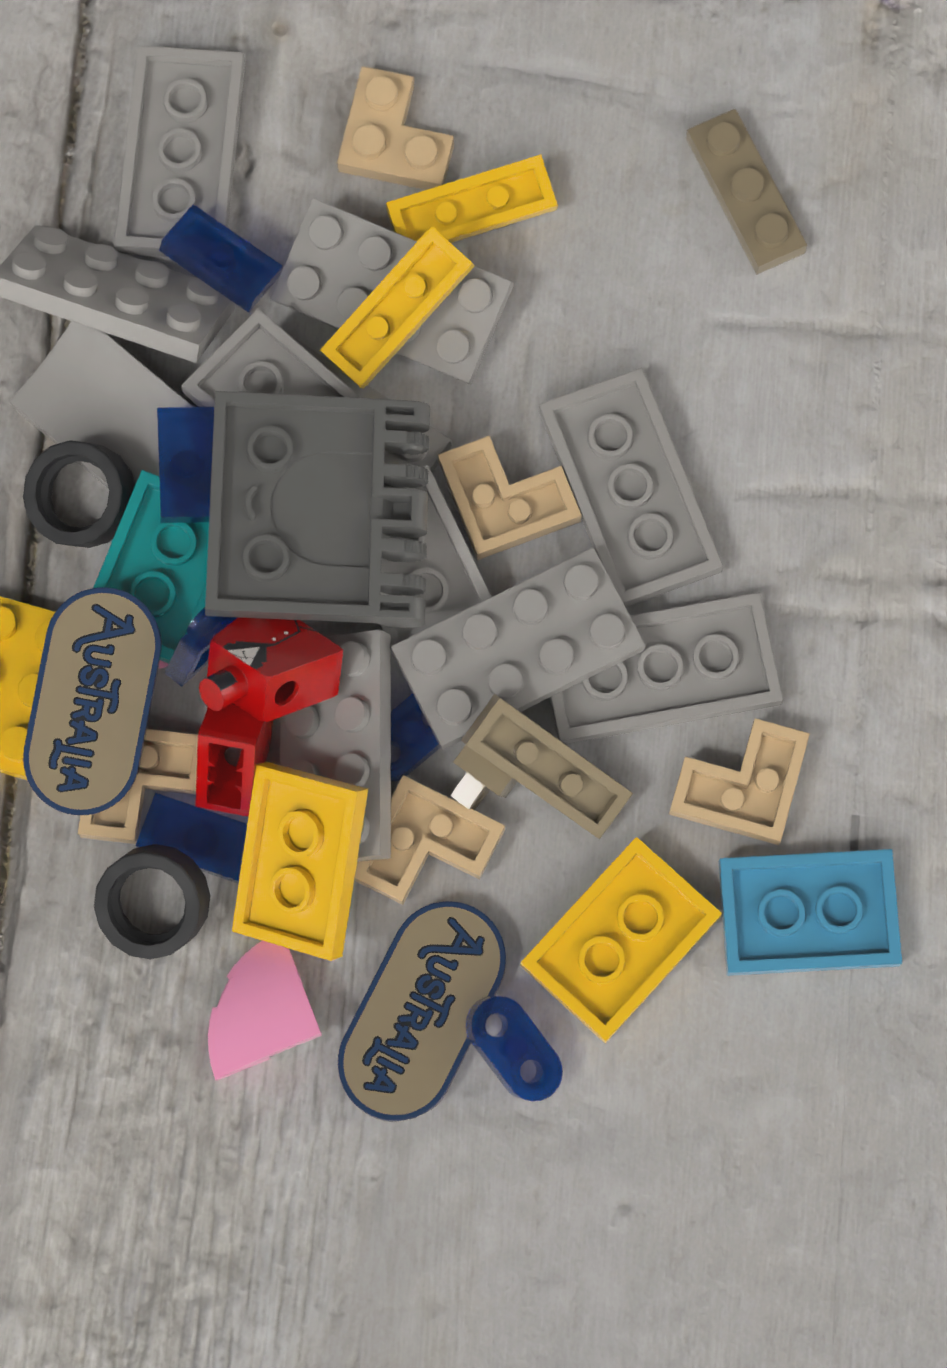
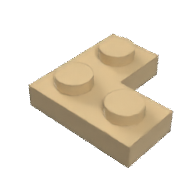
[337,66,454,190]
[438,435,582,560]
[669,718,810,845]
[78,729,198,844]
[354,775,505,905]

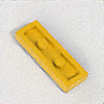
[386,154,558,243]
[320,226,475,389]

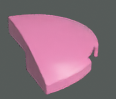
[208,941,322,1081]

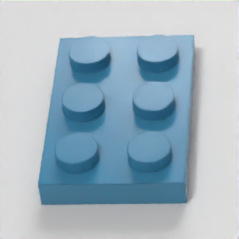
[718,849,902,976]

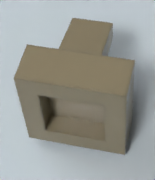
[451,745,518,810]

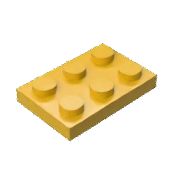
[0,596,55,780]
[232,762,368,961]
[520,837,722,1044]

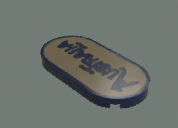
[23,587,162,815]
[338,901,506,1122]

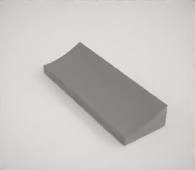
[9,321,214,496]

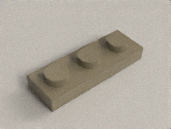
[686,108,807,275]
[461,694,633,840]

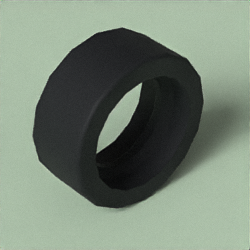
[23,440,135,548]
[94,844,211,960]

